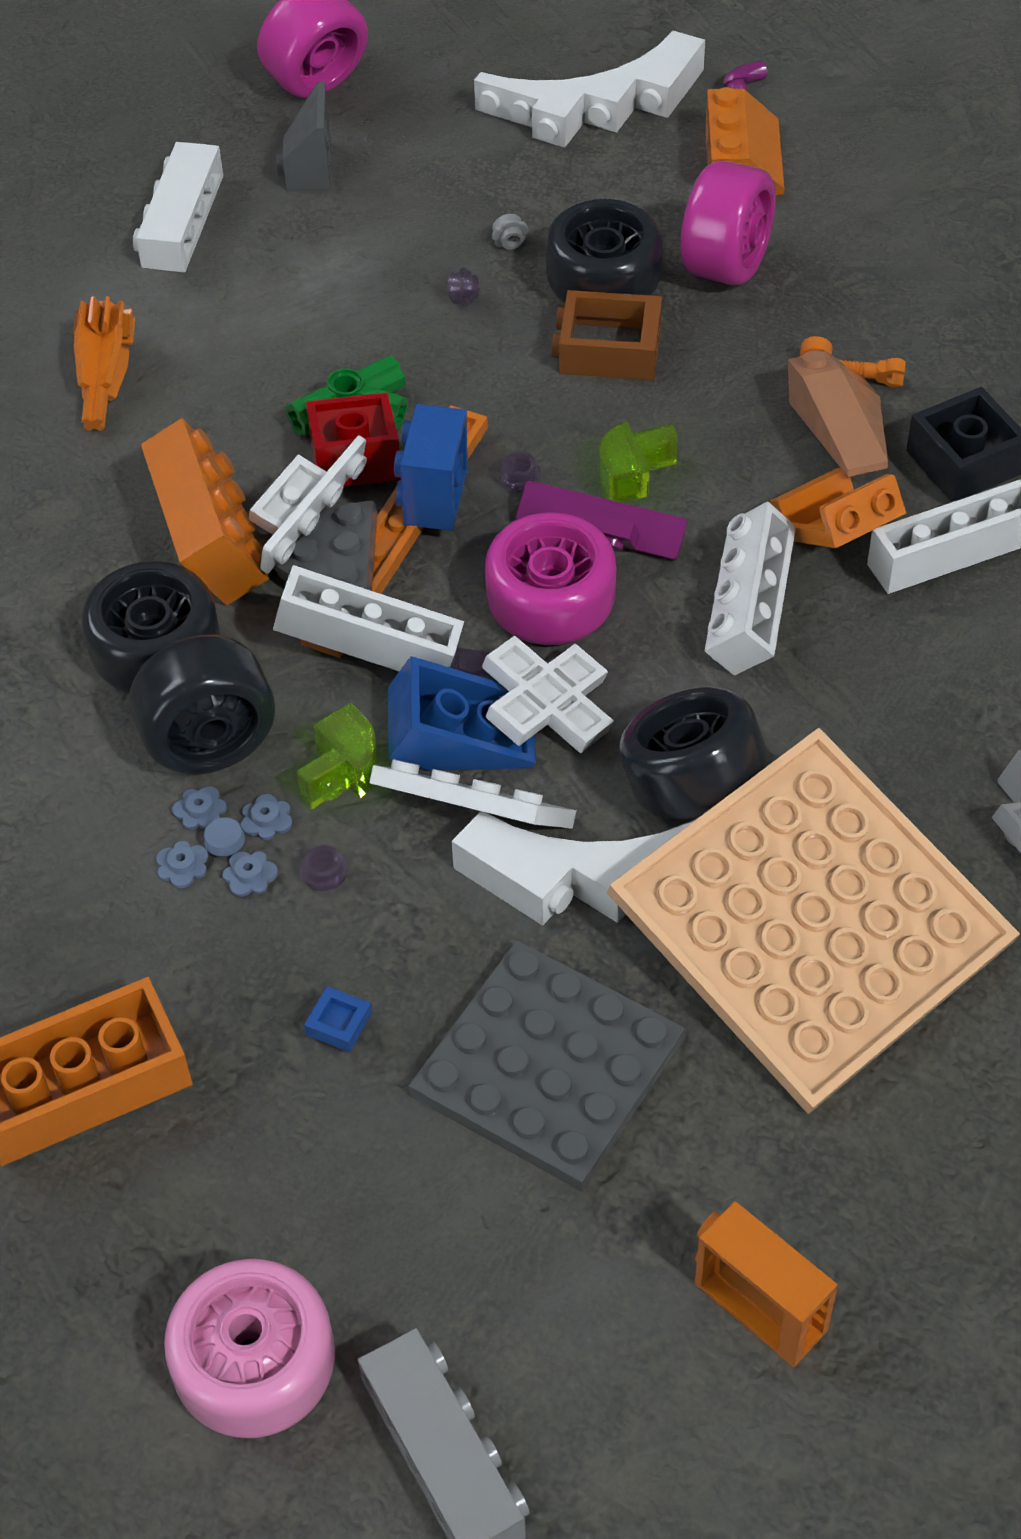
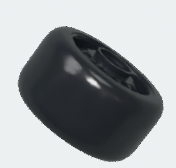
[546,198,663,303]
[82,561,220,694]
[129,635,275,774]
[619,687,768,820]

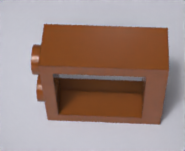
[552,290,662,380]

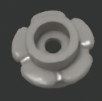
[492,214,528,250]

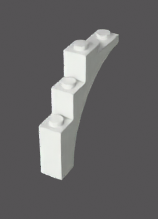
[474,31,705,148]
[452,811,698,926]

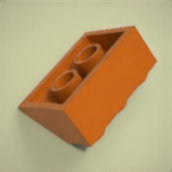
[705,87,785,195]

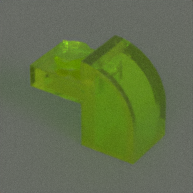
[599,422,678,503]
[297,703,379,810]

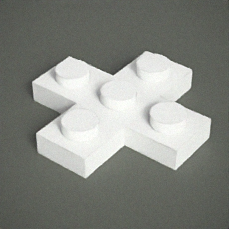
[482,636,614,753]

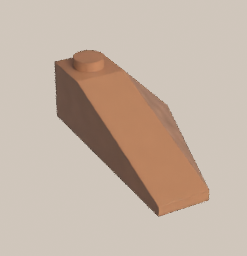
[788,351,888,477]

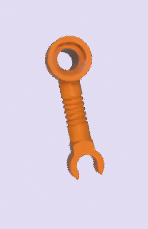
[799,336,906,388]

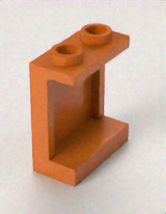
[770,468,906,548]

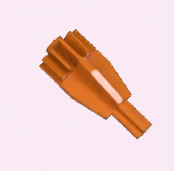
[72,296,135,431]

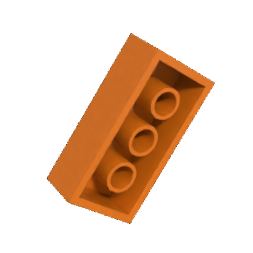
[141,418,269,606]
[0,976,193,1167]

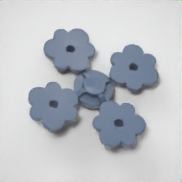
[156,786,292,897]

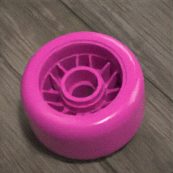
[257,0,368,99]
[680,160,776,285]
[485,512,617,645]

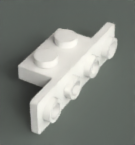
[249,435,367,574]

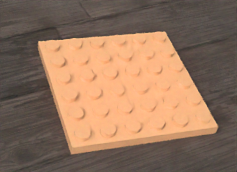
[607,728,1020,1114]

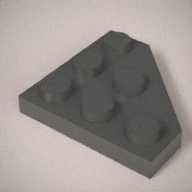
[252,500,378,591]

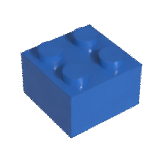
[394,404,468,531]

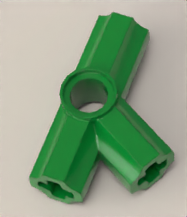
[285,355,408,437]

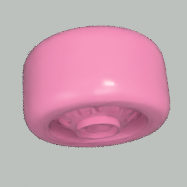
[164,1259,335,1438]

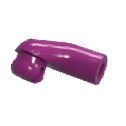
[723,60,767,90]

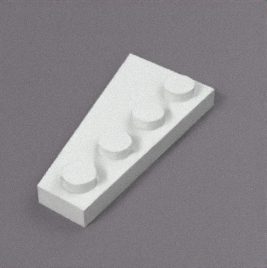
[369,759,577,828]

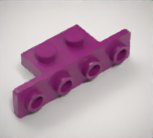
[516,481,688,561]

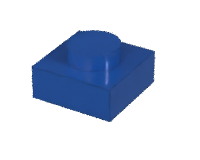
[304,986,372,1053]

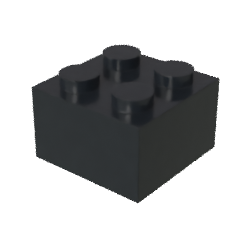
[906,386,1021,502]

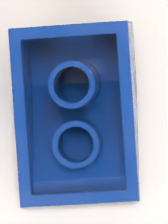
[388,656,536,770]

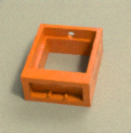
[695,1201,838,1368]

